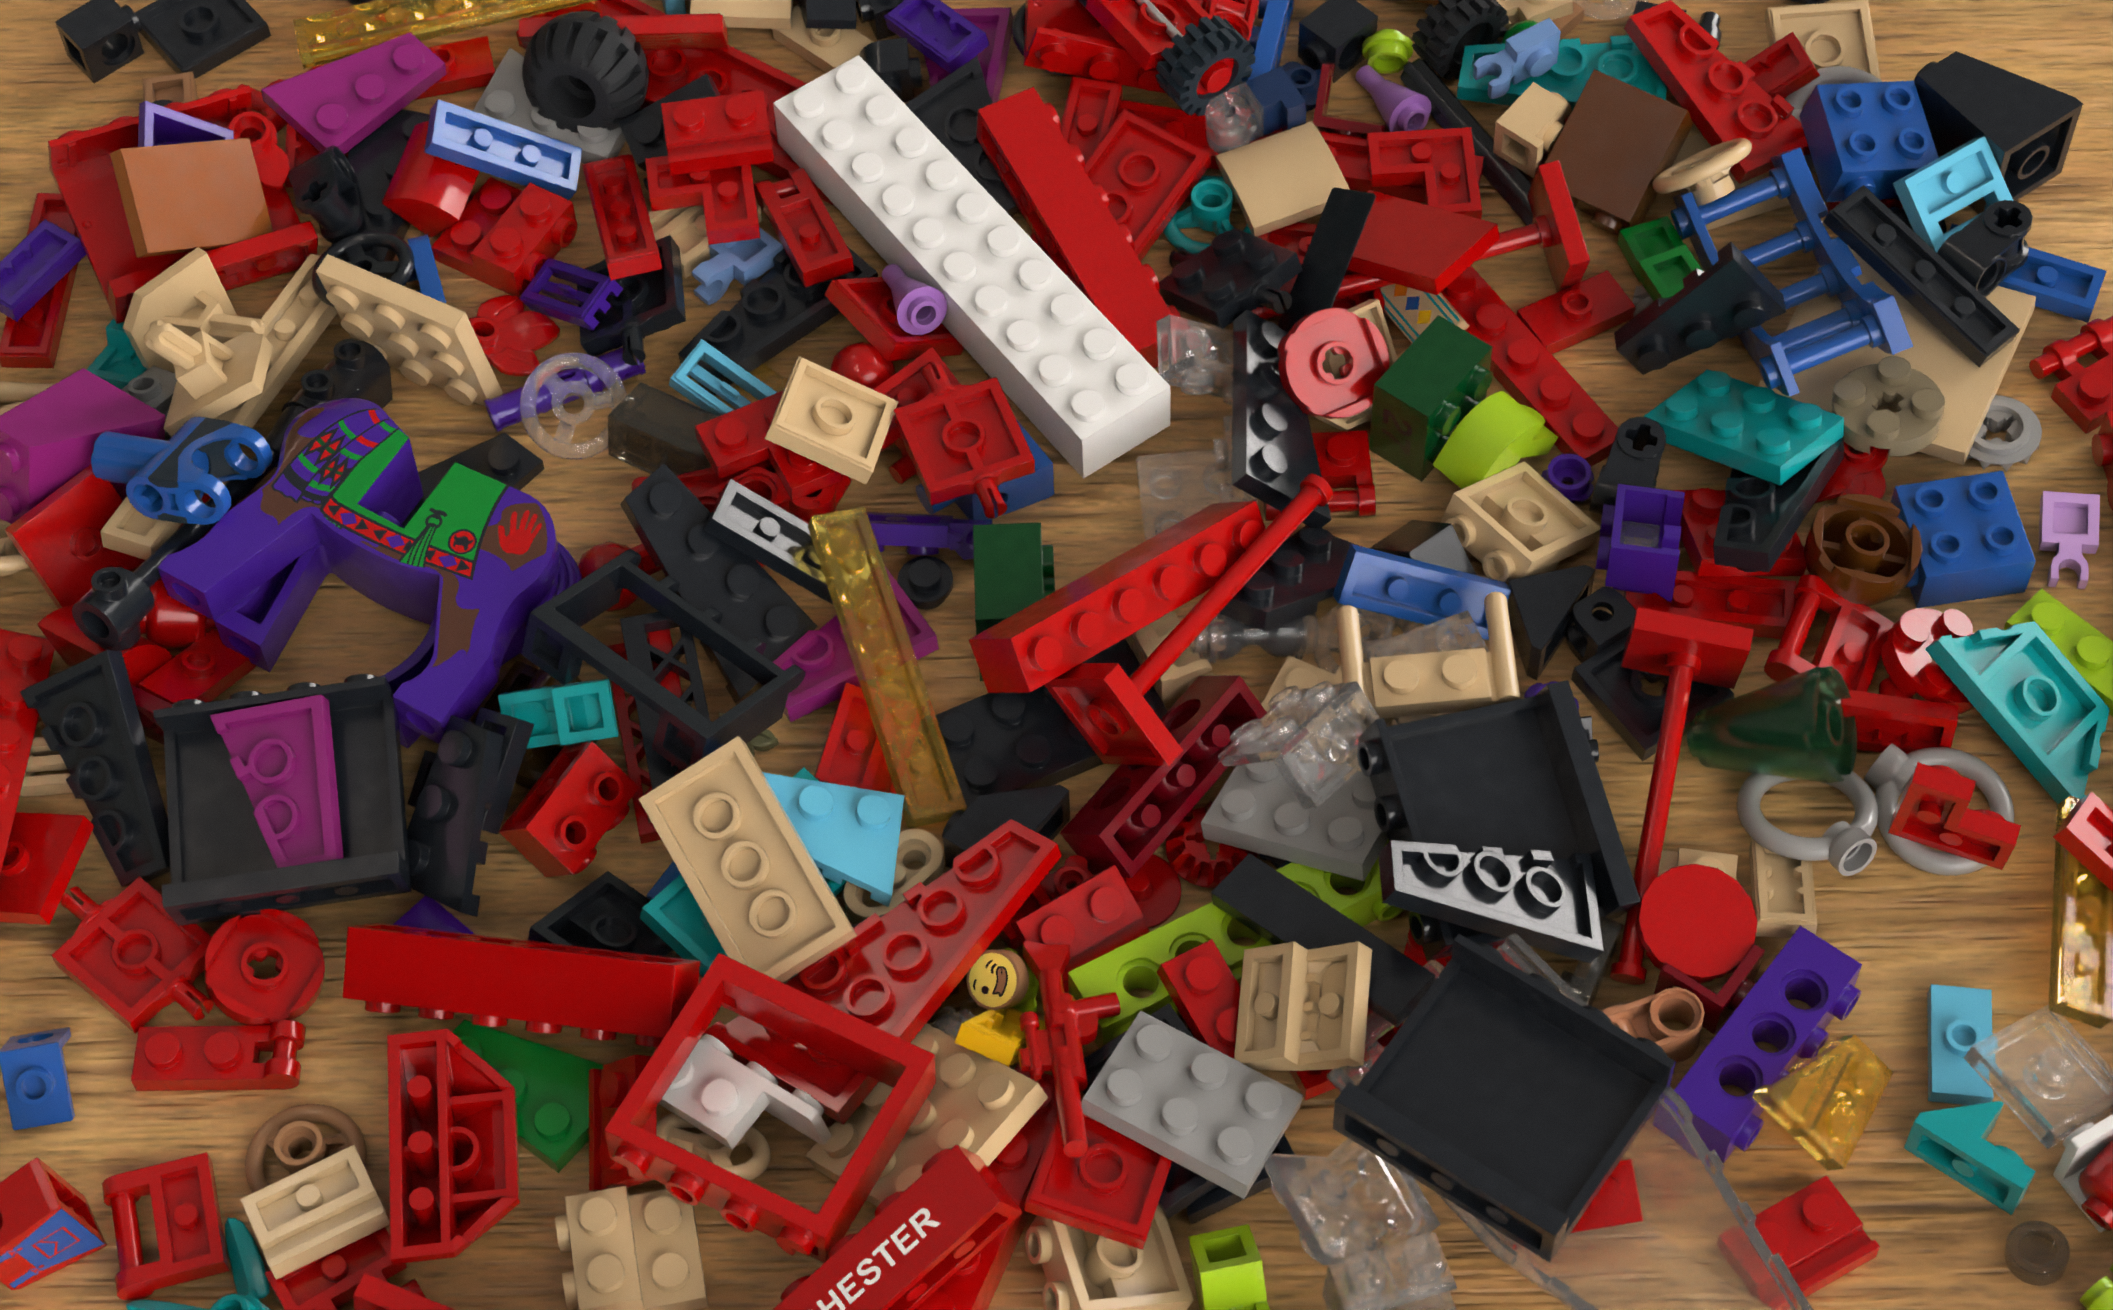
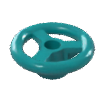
[1163,175,1252,254]

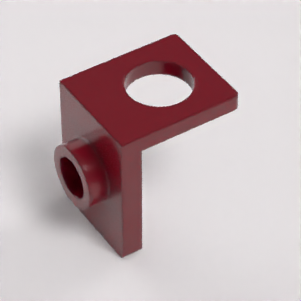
[1313,63,1387,138]
[1653,944,1765,1034]

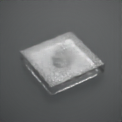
[1964,1003,2113,1149]

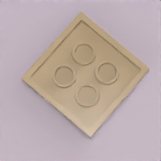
[316,254,503,406]
[805,1023,1048,1206]

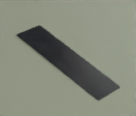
[1278,187,1376,333]

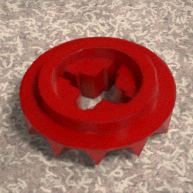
[1166,800,1258,888]

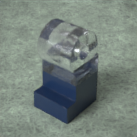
[1205,66,1306,154]

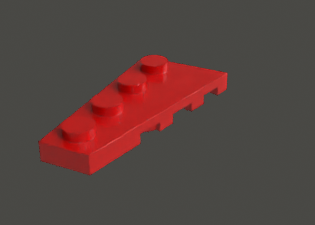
[1624,0,1810,184]

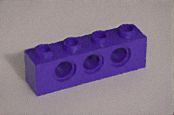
[1661,926,1862,1164]

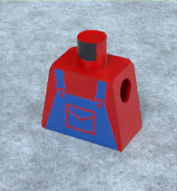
[0,1157,107,1290]

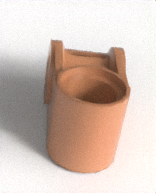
[1601,987,1705,1063]

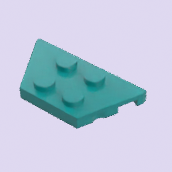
[1925,621,2110,816]

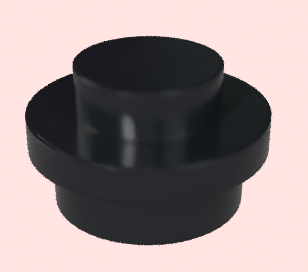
[897,556,953,610]

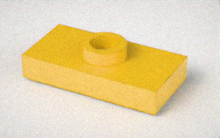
[954,1008,1046,1067]

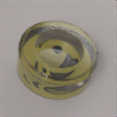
[2004,1221,2070,1286]

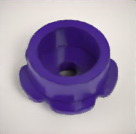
[1541,454,1594,503]

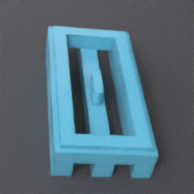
[669,339,777,418]

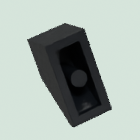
[942,784,1070,868]

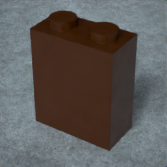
[1545,69,1693,235]

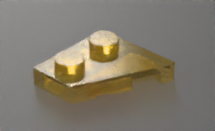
[1752,1035,1893,1170]

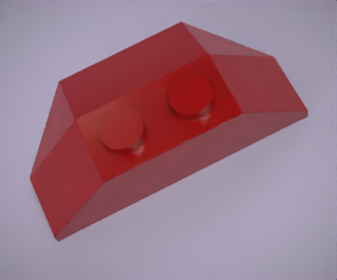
[387,1028,520,1265]

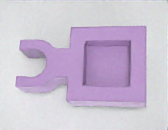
[2039,491,2100,589]

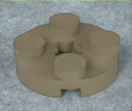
[1832,356,1945,456]

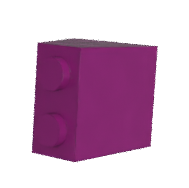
[0,368,166,524]

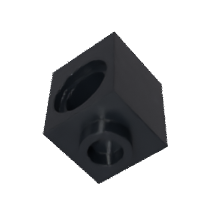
[55,0,144,83]
[1298,0,1378,83]

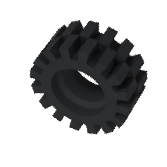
[1412,0,1509,80]

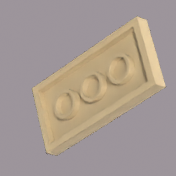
[639,736,857,983]

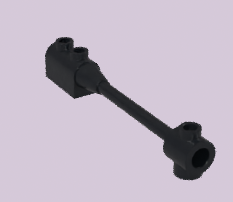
[72,339,393,651]

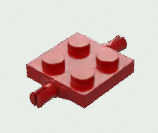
[893,362,1035,519]
[51,876,214,1034]

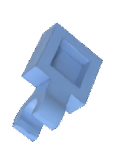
[1473,18,1561,99]
[692,227,783,305]

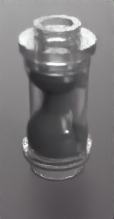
[1190,613,1319,664]

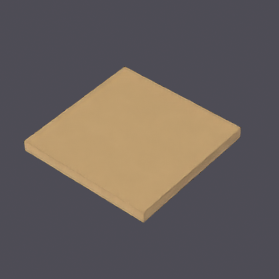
[1758,245,2036,465]

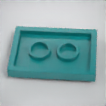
[1643,369,1844,485]

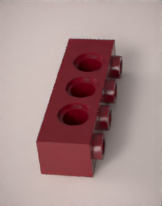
[1060,675,1271,878]

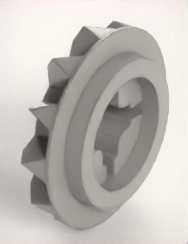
[1967,395,2042,472]

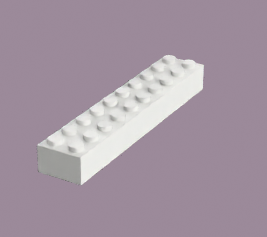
[773,55,1171,479]

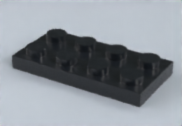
[920,638,1168,811]

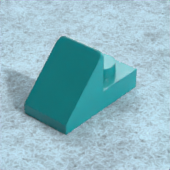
[1904,1101,2036,1215]

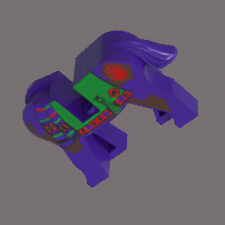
[157,398,582,748]

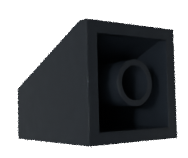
[1914,51,2083,214]

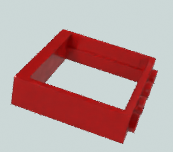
[604,953,936,1263]

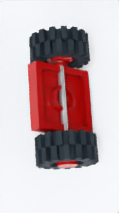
[1078,0,1255,116]

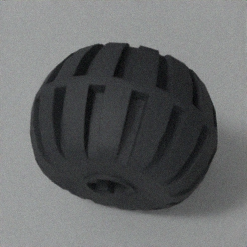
[522,11,649,133]

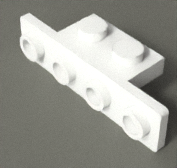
[659,1034,832,1150]

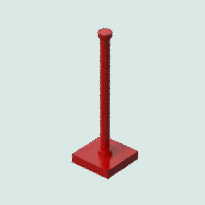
[1251,160,1590,320]
[1044,474,1334,766]
[1609,607,1754,985]

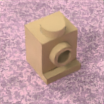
[1493,82,1572,178]

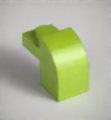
[1433,391,1558,489]
[1188,1224,1270,1310]

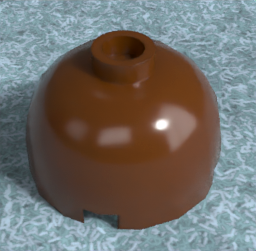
[1804,494,1923,607]

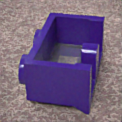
[1595,484,1685,602]

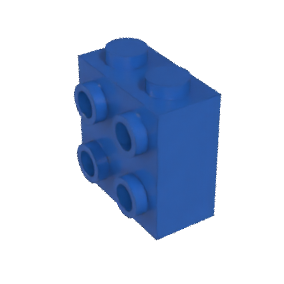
[1799,81,1939,202]
[1890,471,2036,608]

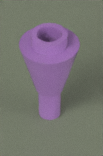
[1356,65,1431,132]
[882,264,947,335]

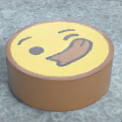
[967,949,1029,1010]

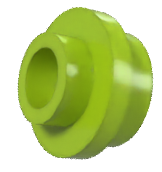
[1362,29,1413,74]

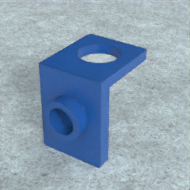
[0,1027,75,1130]

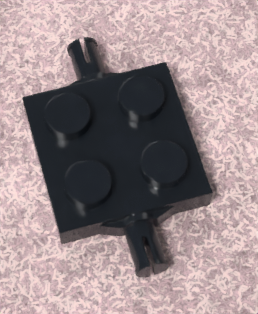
[1159,228,1303,329]
[577,235,686,365]

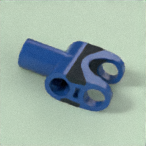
[91,417,273,525]

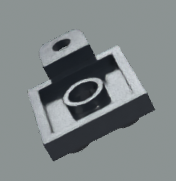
[1566,587,1735,762]

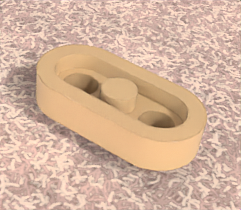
[844,829,944,924]

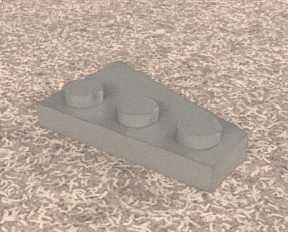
[473,48,626,164]

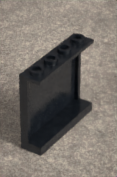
[153,674,412,926]
[1357,680,1641,961]
[1333,933,1676,1263]

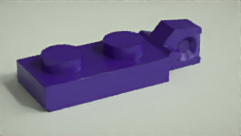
[838,511,993,560]

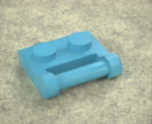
[1893,136,2013,252]

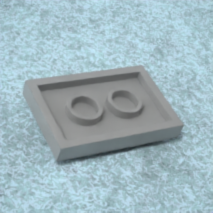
[1201,743,1389,881]
[1082,1010,1303,1199]

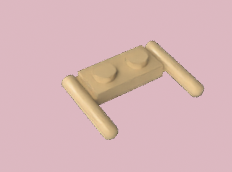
[1336,592,1520,721]

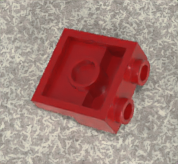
[431,177,578,297]

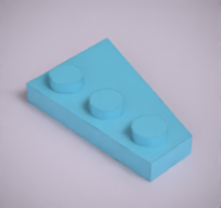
[762,772,904,907]

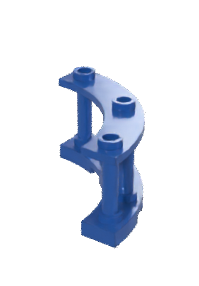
[1671,147,1914,397]

